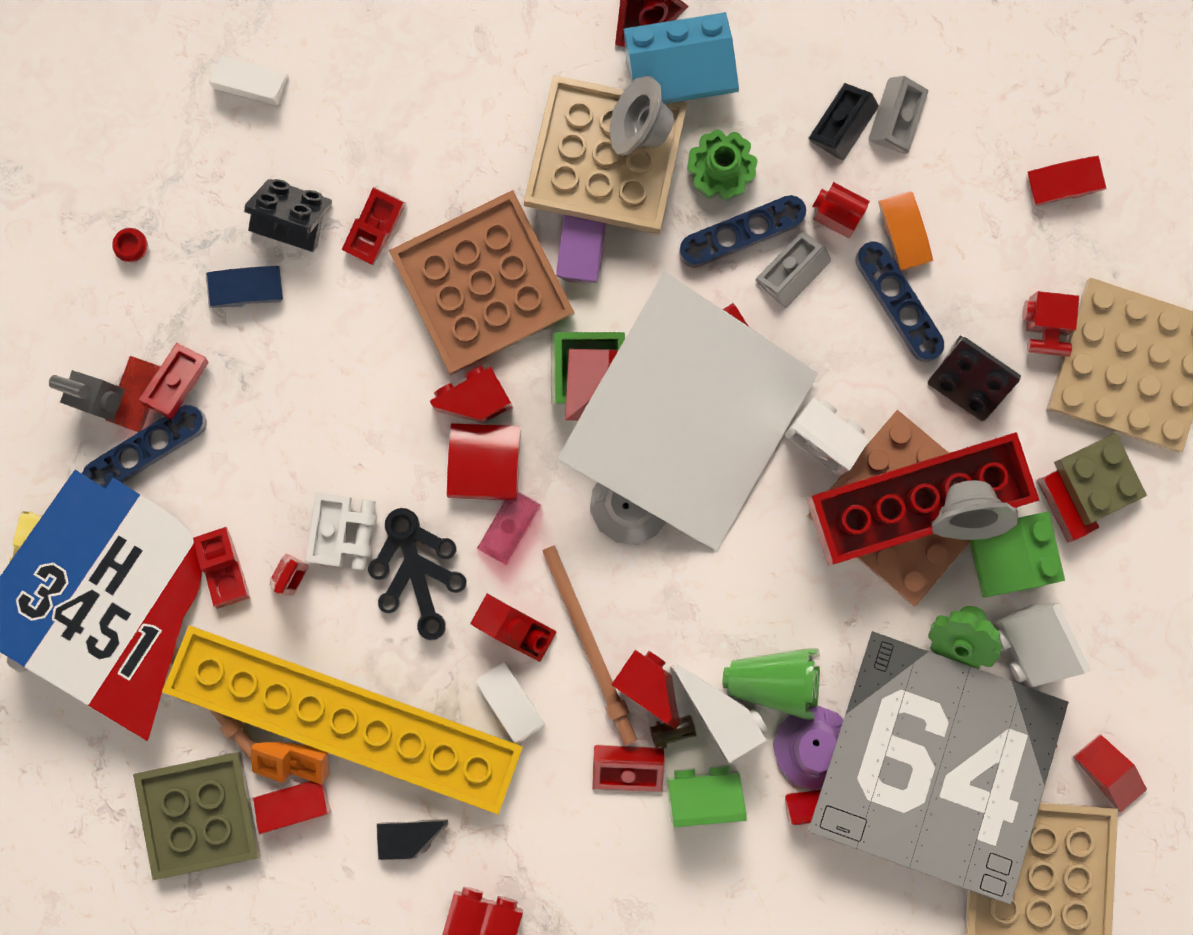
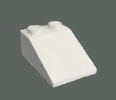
[994,603,1091,687]
[670,663,768,763]

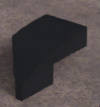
[377,819,448,860]

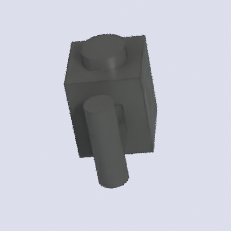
[49,370,125,422]

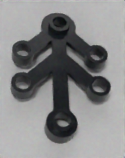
[368,508,467,640]

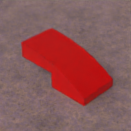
[1027,155,1107,206]
[341,187,407,265]
[193,527,250,609]

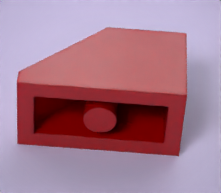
[611,650,680,729]

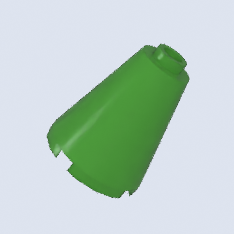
[722,648,820,720]

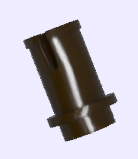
[649,714,697,749]

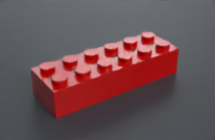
[806,432,1039,566]

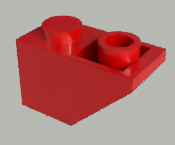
[430,366,513,424]
[470,593,557,662]

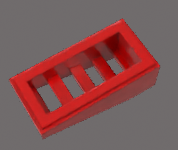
[270,554,309,596]

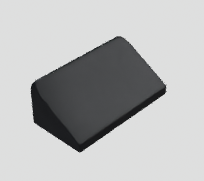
[808,83,879,160]

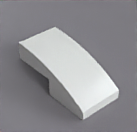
[475,661,546,744]

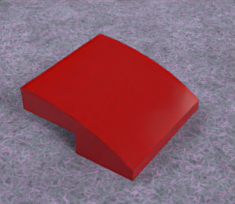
[446,423,521,501]

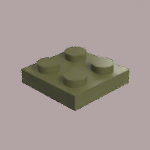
[1054,433,1147,525]

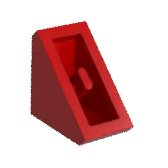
[1073,734,1147,812]

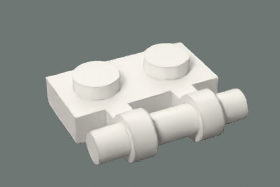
[305,492,377,571]

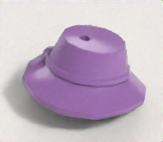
[773,705,844,790]

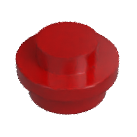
[112,228,148,263]

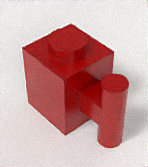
[812,182,870,239]
[1022,291,1079,357]

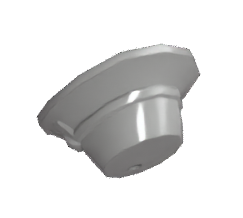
[610,76,674,156]
[932,480,1018,540]
[590,482,666,545]

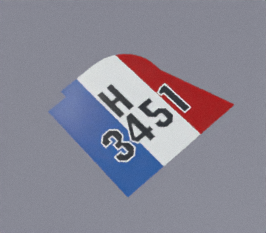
[0,469,202,741]

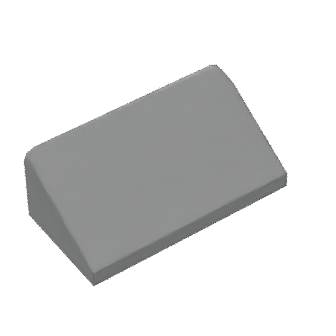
[868,76,929,154]
[755,231,831,308]

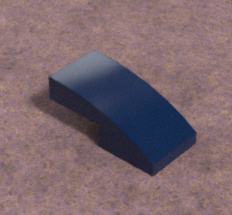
[205,266,283,308]

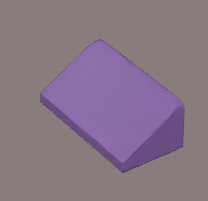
[556,215,606,283]

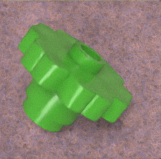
[687,129,758,201]
[928,606,1002,669]

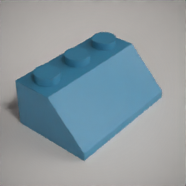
[624,12,739,104]

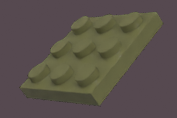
[133,751,261,880]

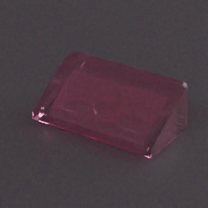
[477,491,542,566]

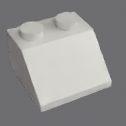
[784,398,869,476]

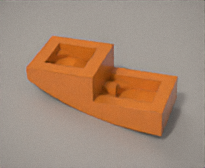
[878,191,934,271]
[251,742,329,785]

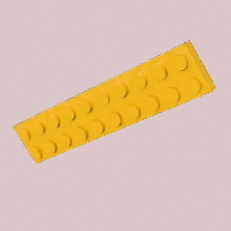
[162,625,523,815]

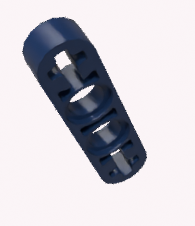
[679,195,807,268]
[855,241,944,362]
[82,405,207,489]

